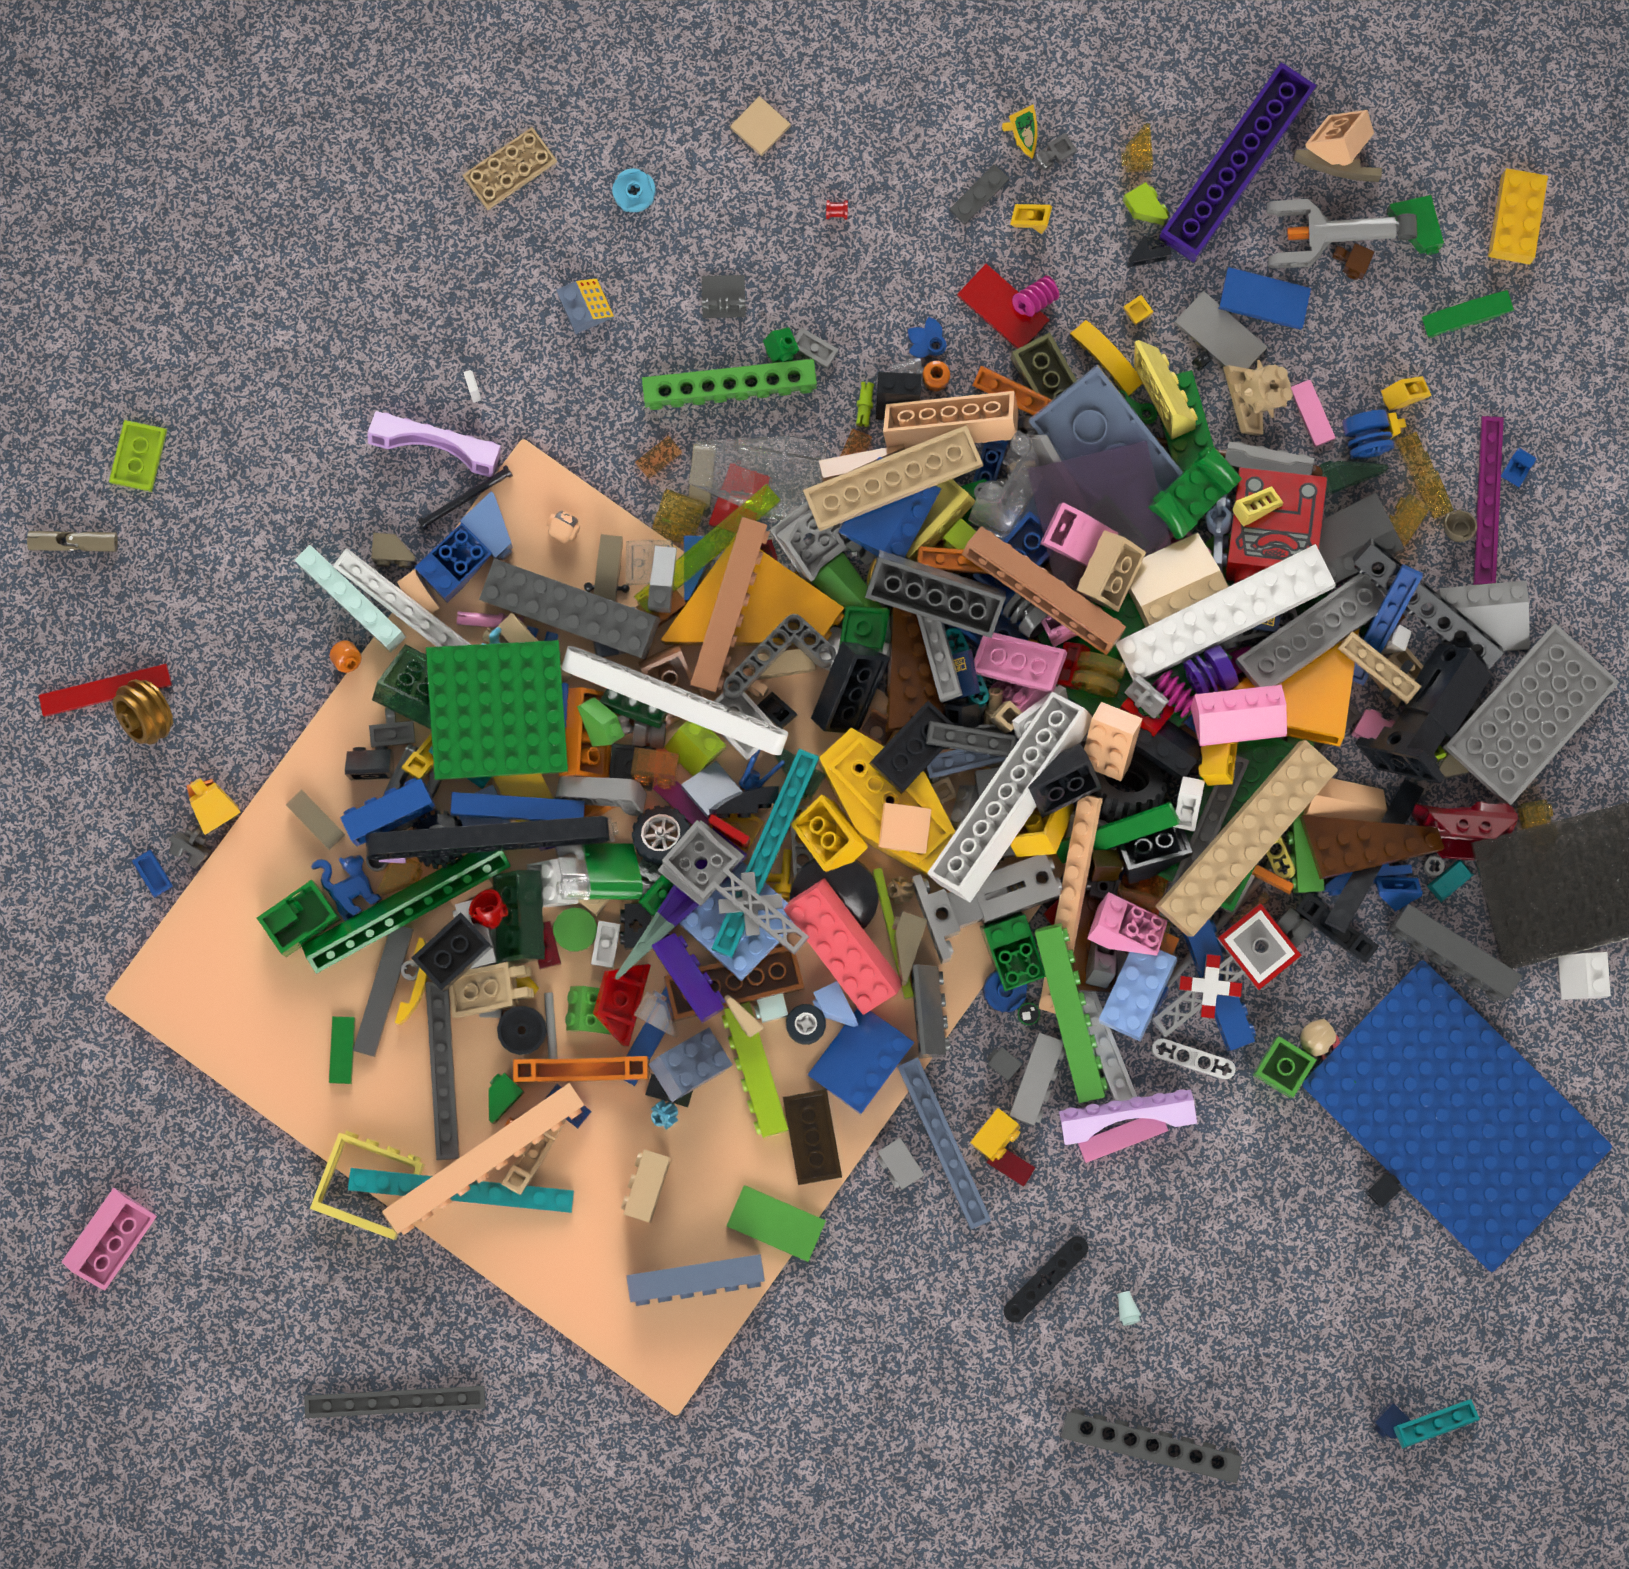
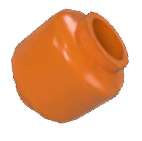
[922,361,950,391]
[329,640,362,673]

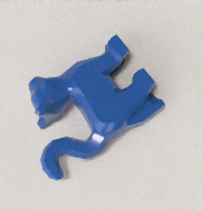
[311,855,382,921]

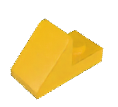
[1010,204,1052,234]

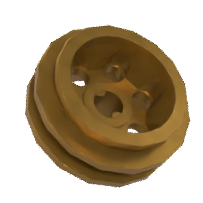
[113,679,173,745]

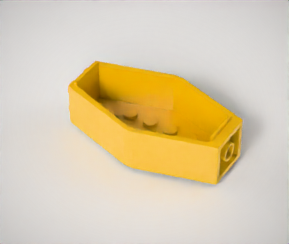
[819,728,955,878]

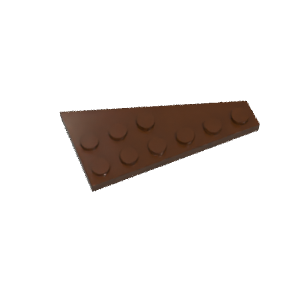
[886,606,945,732]
[1300,815,1444,880]

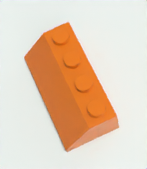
[559,687,611,778]

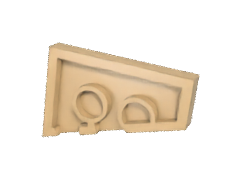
[1223,365,1263,436]

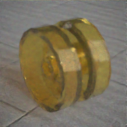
[1071,652,1126,697]

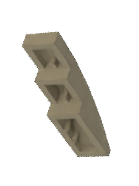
[1293,150,1382,182]

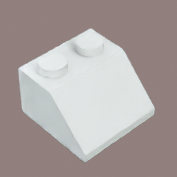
[1558,952,1611,1000]

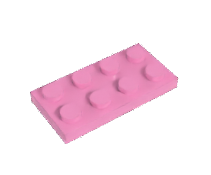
[974,633,1067,693]

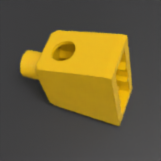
[189,778,241,835]

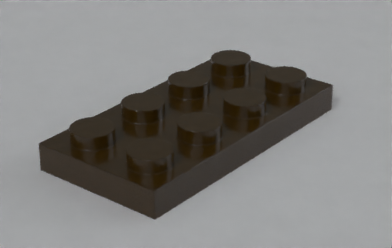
[783,1089,842,1185]

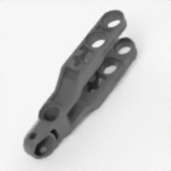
[366,744,442,872]

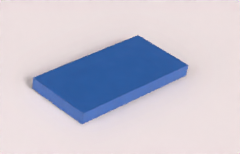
[1218,267,1311,330]

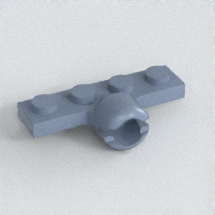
[1205,494,1232,574]

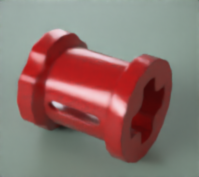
[826,200,848,220]

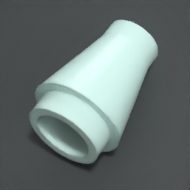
[1117,1291,1141,1326]

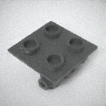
[702,275,746,318]

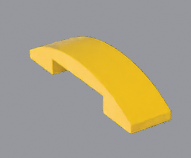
[1070,320,1143,396]
[401,734,434,780]
[395,937,428,1025]

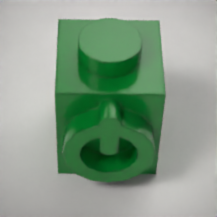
[763,327,800,363]

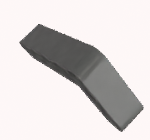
[723,614,836,700]

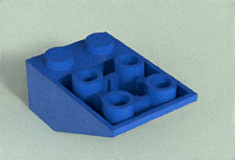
[415,523,493,603]

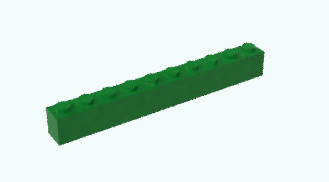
[301,851,511,974]

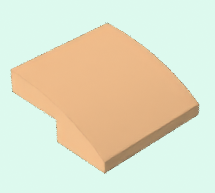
[878,803,931,854]

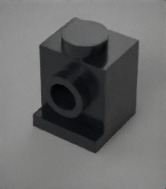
[1085,877,1121,901]

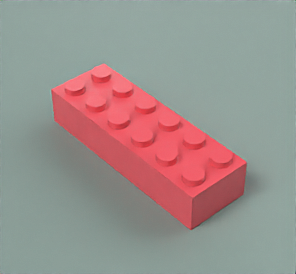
[783,878,903,1015]

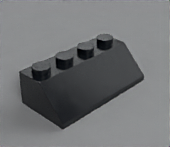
[811,642,890,733]
[1134,720,1201,782]

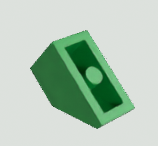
[488,1073,525,1124]

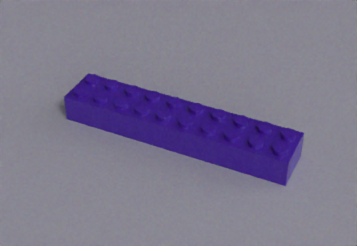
[1159,62,1317,263]

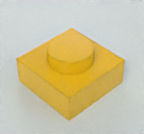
[1123,295,1154,326]

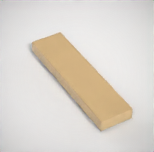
[1338,631,1422,704]

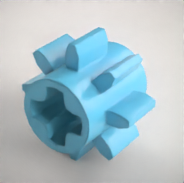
[651,1100,678,1129]

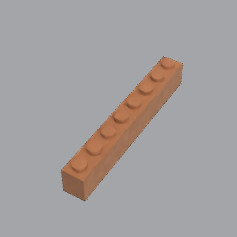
[690,517,770,694]
[962,526,1126,655]

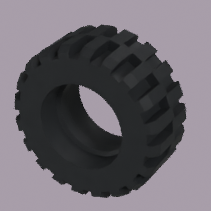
[1090,750,1168,823]

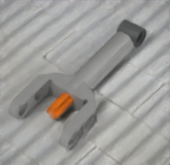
[1266,199,1417,268]

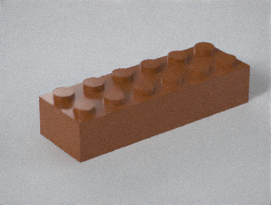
[664,944,804,1021]

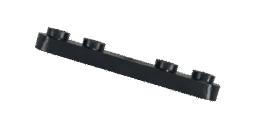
[1003,1236,1089,1323]

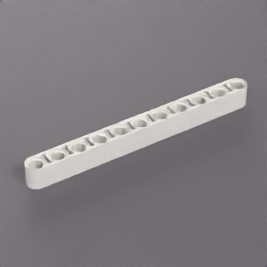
[561,646,788,755]

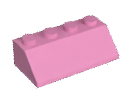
[1191,685,1287,746]
[62,1188,157,1291]

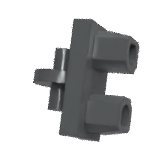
[169,828,213,868]

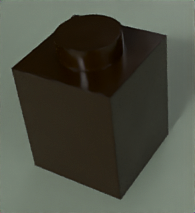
[1089,850,1124,881]

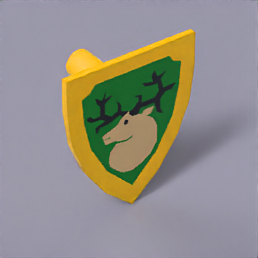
[1002,104,1038,159]

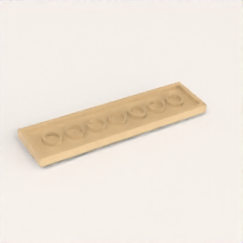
[803,425,983,531]

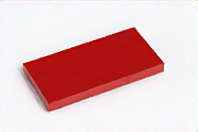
[957,264,1050,349]

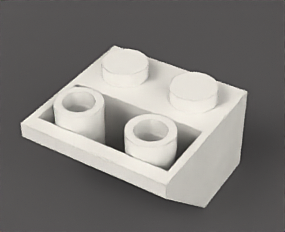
[527,859,578,908]

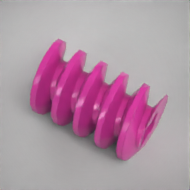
[1012,275,1060,316]
[1152,669,1195,718]

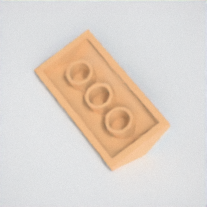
[1304,778,1387,822]

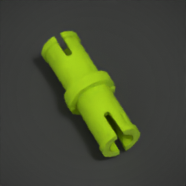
[856,382,875,427]

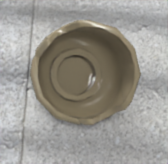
[1444,509,1477,542]

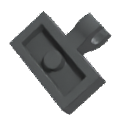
[369,707,416,748]

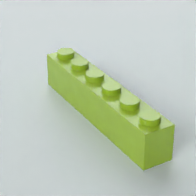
[721,1002,788,1138]

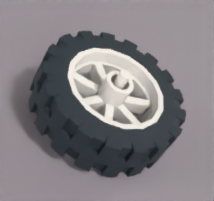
[632,805,690,866]

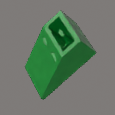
[980,912,1046,991]

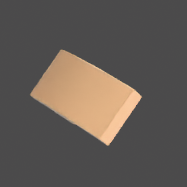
[397,569,440,614]

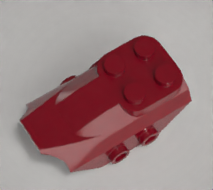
[1411,801,1518,861]

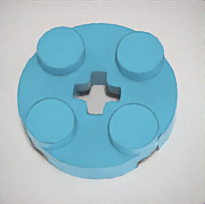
[612,168,655,212]

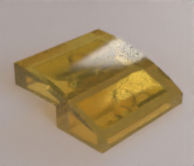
[652,488,706,544]

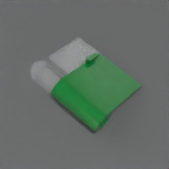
[555,843,643,900]

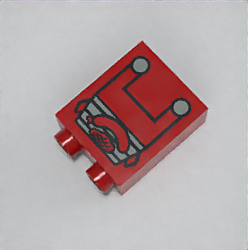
[1226,467,1327,584]

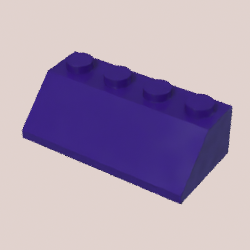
[651,933,725,1024]

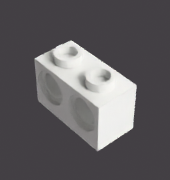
[1173,776,1205,831]

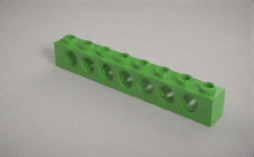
[642,359,817,410]

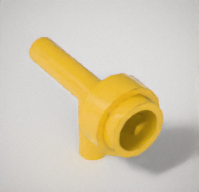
[766,849,792,901]

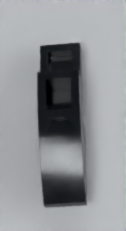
[709,786,779,818]

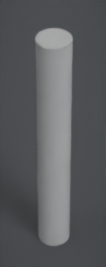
[544,993,558,1059]

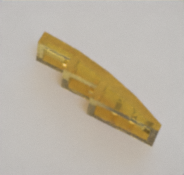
[1395,432,1454,519]

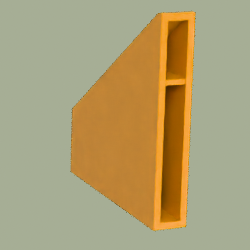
[661,534,844,646]
[1233,628,1360,747]

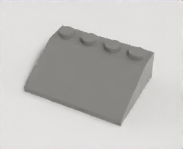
[1437,581,1530,651]

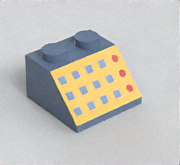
[556,279,614,334]

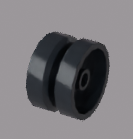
[497,1006,547,1055]

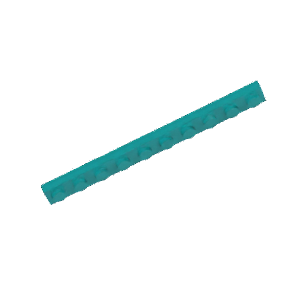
[711,749,819,958]
[348,1168,574,1213]

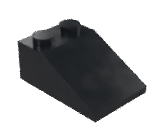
[1028,743,1102,818]
[1116,827,1193,884]

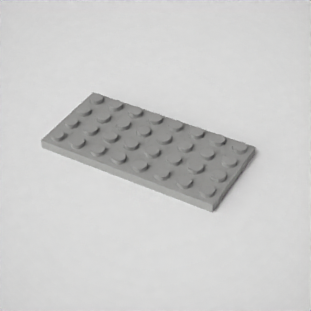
[1443,623,1619,806]

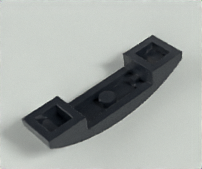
[1295,892,1379,964]

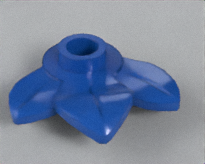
[908,317,947,358]

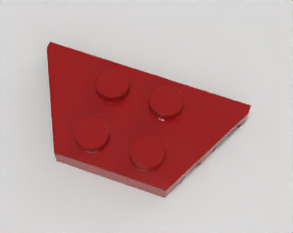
[593,964,651,1047]

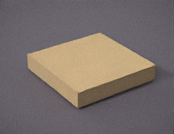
[730,96,791,156]

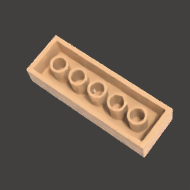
[883,391,1018,449]

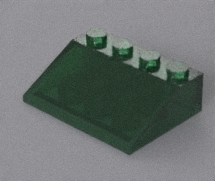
[372,644,431,729]

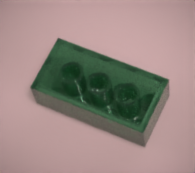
[493,870,545,964]

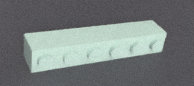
[295,545,406,652]

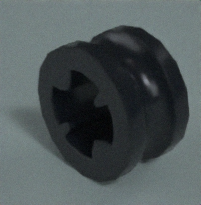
[1191,350,1213,371]

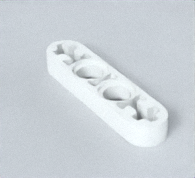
[1151,1039,1236,1080]

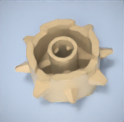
[1241,360,1293,418]

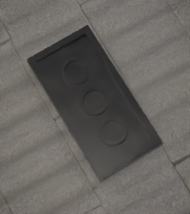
[869,701,954,794]

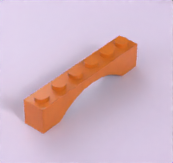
[513,1056,649,1083]

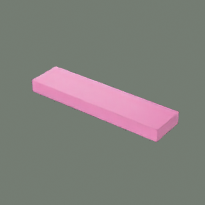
[1078,1118,1168,1163]

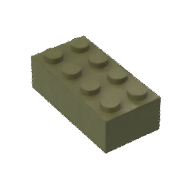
[1010,332,1077,400]

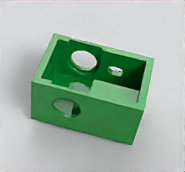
[257,880,341,957]

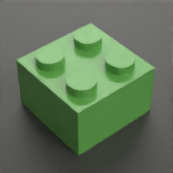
[1252,1036,1317,1099]

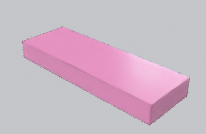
[1291,380,1335,447]

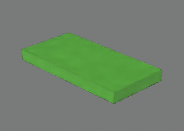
[727,1185,826,1262]

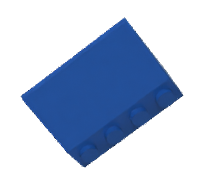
[838,457,941,558]
[808,1008,914,1115]

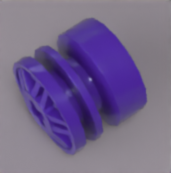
[1183,644,1239,694]

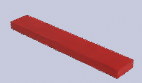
[38,664,172,717]

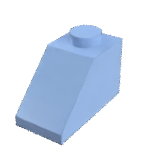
[812,981,858,1027]

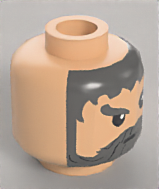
[546,511,580,543]

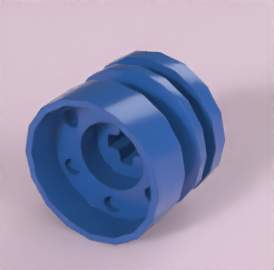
[1342,410,1395,459]

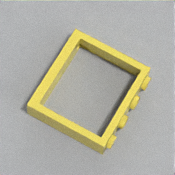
[310,1130,425,1240]

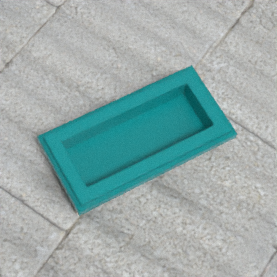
[1427,859,1474,903]

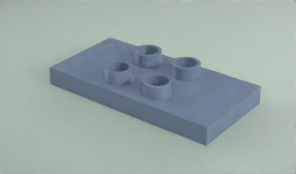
[1029,365,1183,551]

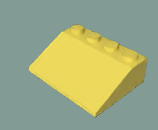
[1134,340,1198,439]

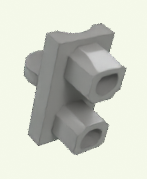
[1124,675,1169,718]

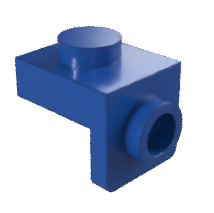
[1501,448,1536,487]

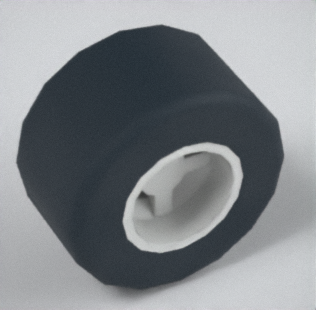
[786,1004,826,1045]

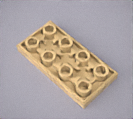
[462,127,557,210]

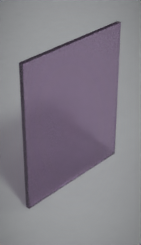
[1027,441,1171,603]

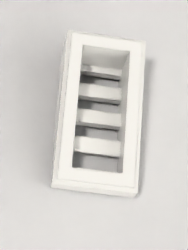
[1381,625,1412,655]

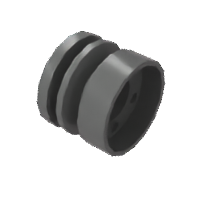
[1003,593,1048,640]

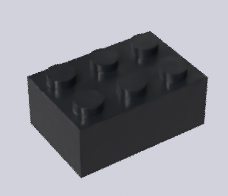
[411,912,493,993]

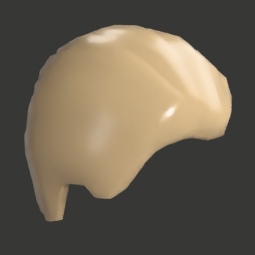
[1300,1019,1336,1057]

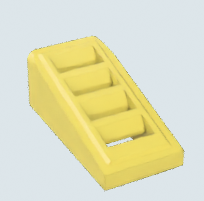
[1233,486,1283,526]

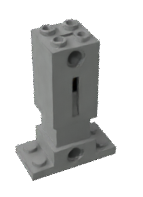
[911,855,1063,964]

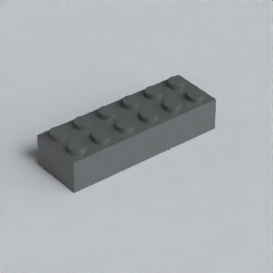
[865,550,1006,638]
[1388,904,1523,1002]

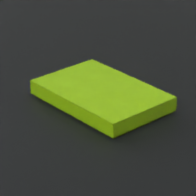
[109,420,167,492]

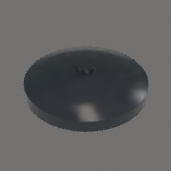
[790,858,878,930]

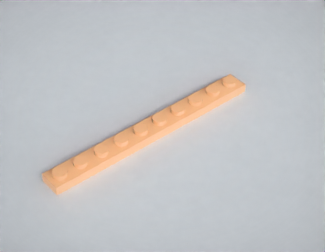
[1039,795,1103,1014]

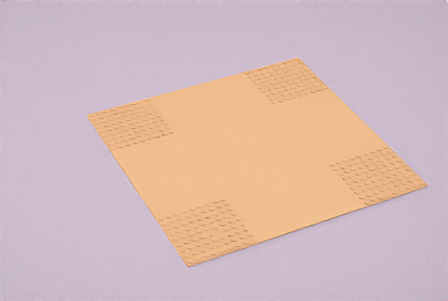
[105,439,1069,1416]

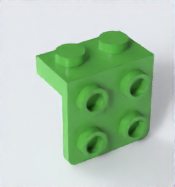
[565,986,612,1035]

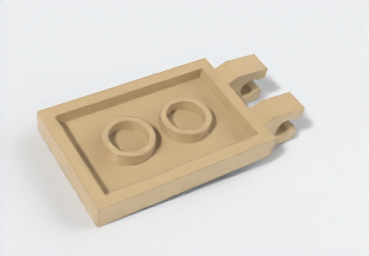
[449,962,534,1018]

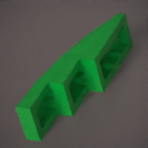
[1422,290,1515,338]

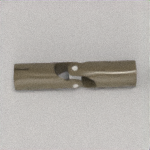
[27,531,118,552]

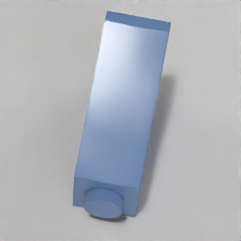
[460,491,513,560]

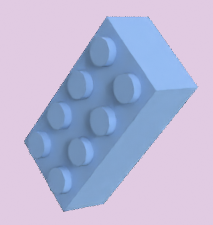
[1099,950,1177,1042]

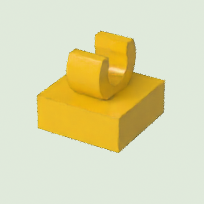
[1381,412,1407,439]

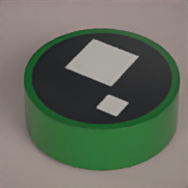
[1018,1003,1040,1026]

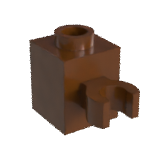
[1332,243,1375,280]

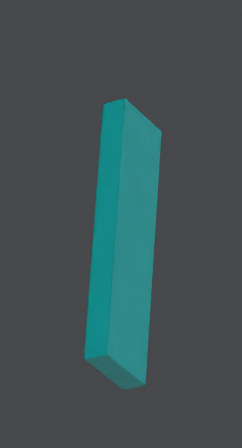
[1393,1399,1480,1449]

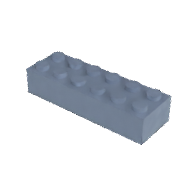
[626,1254,765,1306]

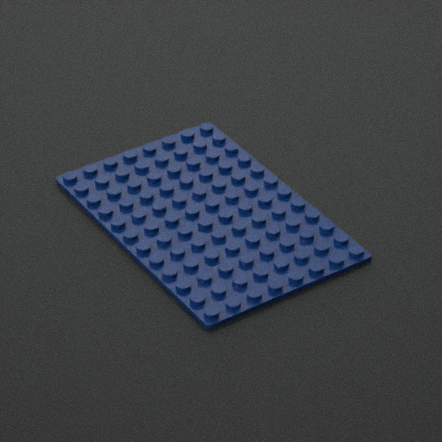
[1302,960,1612,1272]

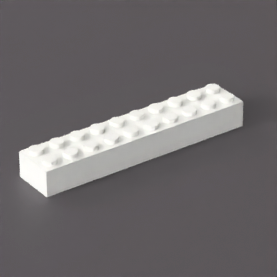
[1116,544,1336,681]
[927,692,1092,902]

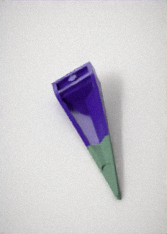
[616,827,747,979]

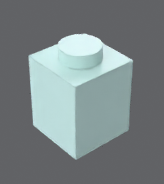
[754,993,788,1023]

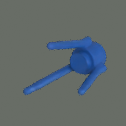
[739,749,785,790]

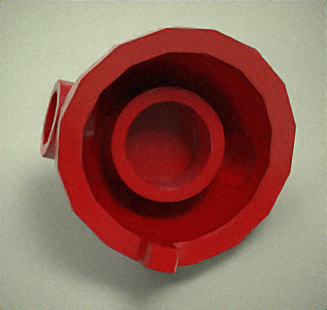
[469,889,508,929]

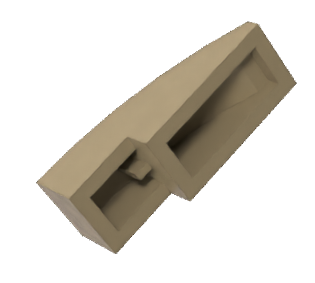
[594,534,623,602]

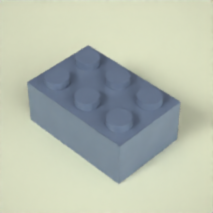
[648,1027,733,1102]

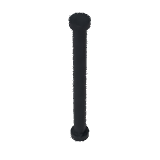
[418,465,513,530]

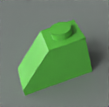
[577,697,625,747]

